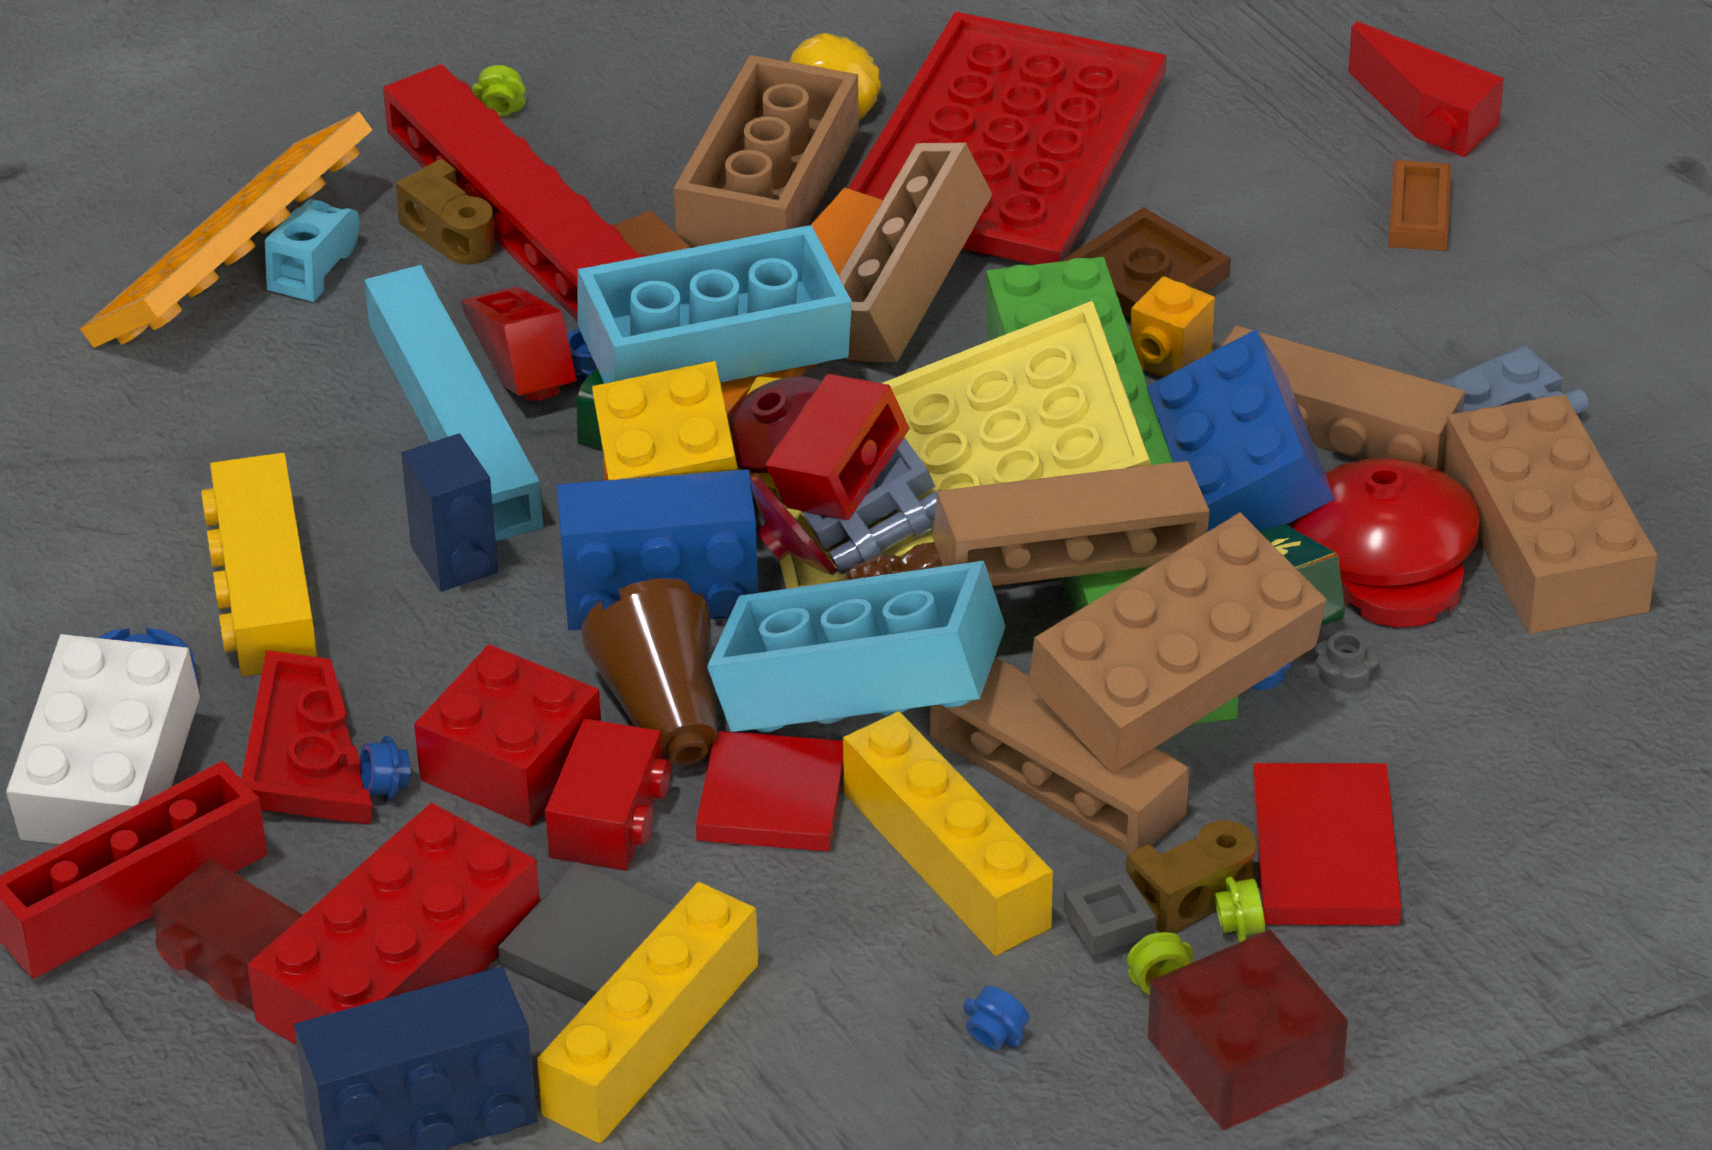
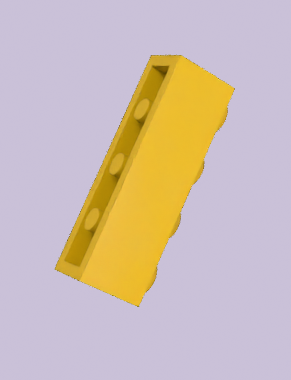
[201,452,317,677]
[843,711,1053,956]
[537,881,758,1144]

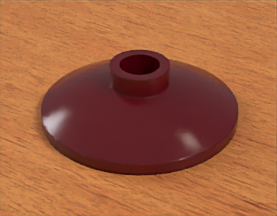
[727,377,822,473]
[750,472,838,576]

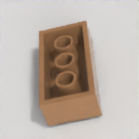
[674,55,859,247]
[1442,394,1657,634]
[1028,512,1327,774]

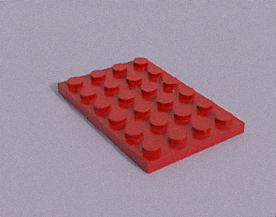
[848,11,1166,265]

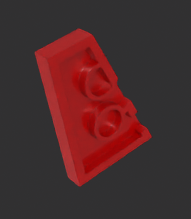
[241,650,373,825]

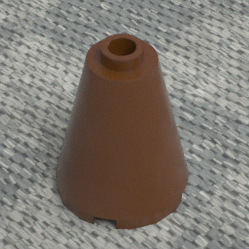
[582,578,717,766]

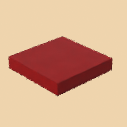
[696,731,844,852]

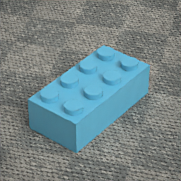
[578,225,852,384]
[707,561,1006,732]

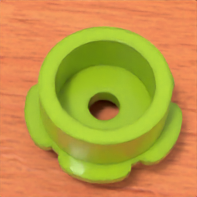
[471,65,526,117]
[1214,876,1265,944]
[1127,932,1194,997]

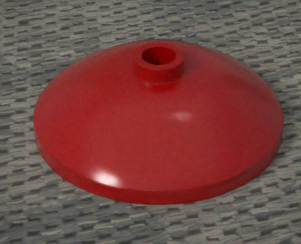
[1289,458,1480,586]

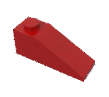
[1348,21,1504,157]
[461,286,577,401]

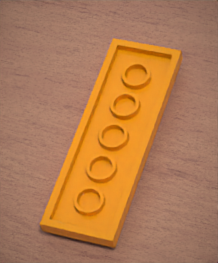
[80,112,372,348]

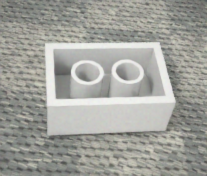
[6,634,200,844]

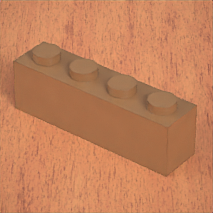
[839,143,992,362]
[1222,325,1465,471]
[933,461,1210,586]
[930,657,1189,854]

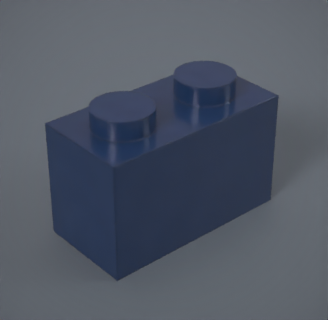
[401,433,498,592]

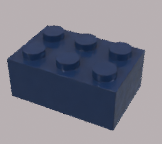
[294,966,537,1150]

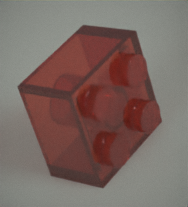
[1148,929,1348,1131]

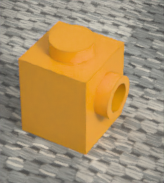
[1130,276,1215,378]

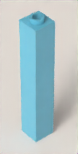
[364,265,543,541]

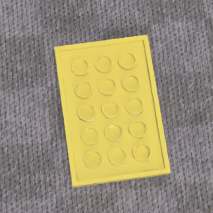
[771,301,1152,589]

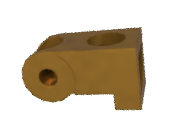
[396,159,495,265]
[1126,820,1256,933]

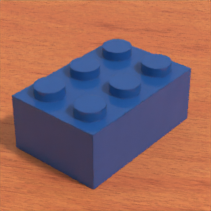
[1146,329,1335,532]
[556,469,758,631]

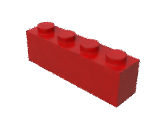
[0,760,267,979]

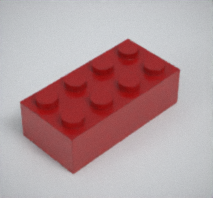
[247,802,540,1045]

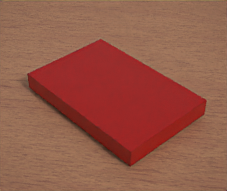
[1252,763,1401,925]

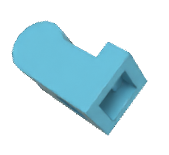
[265,199,360,302]

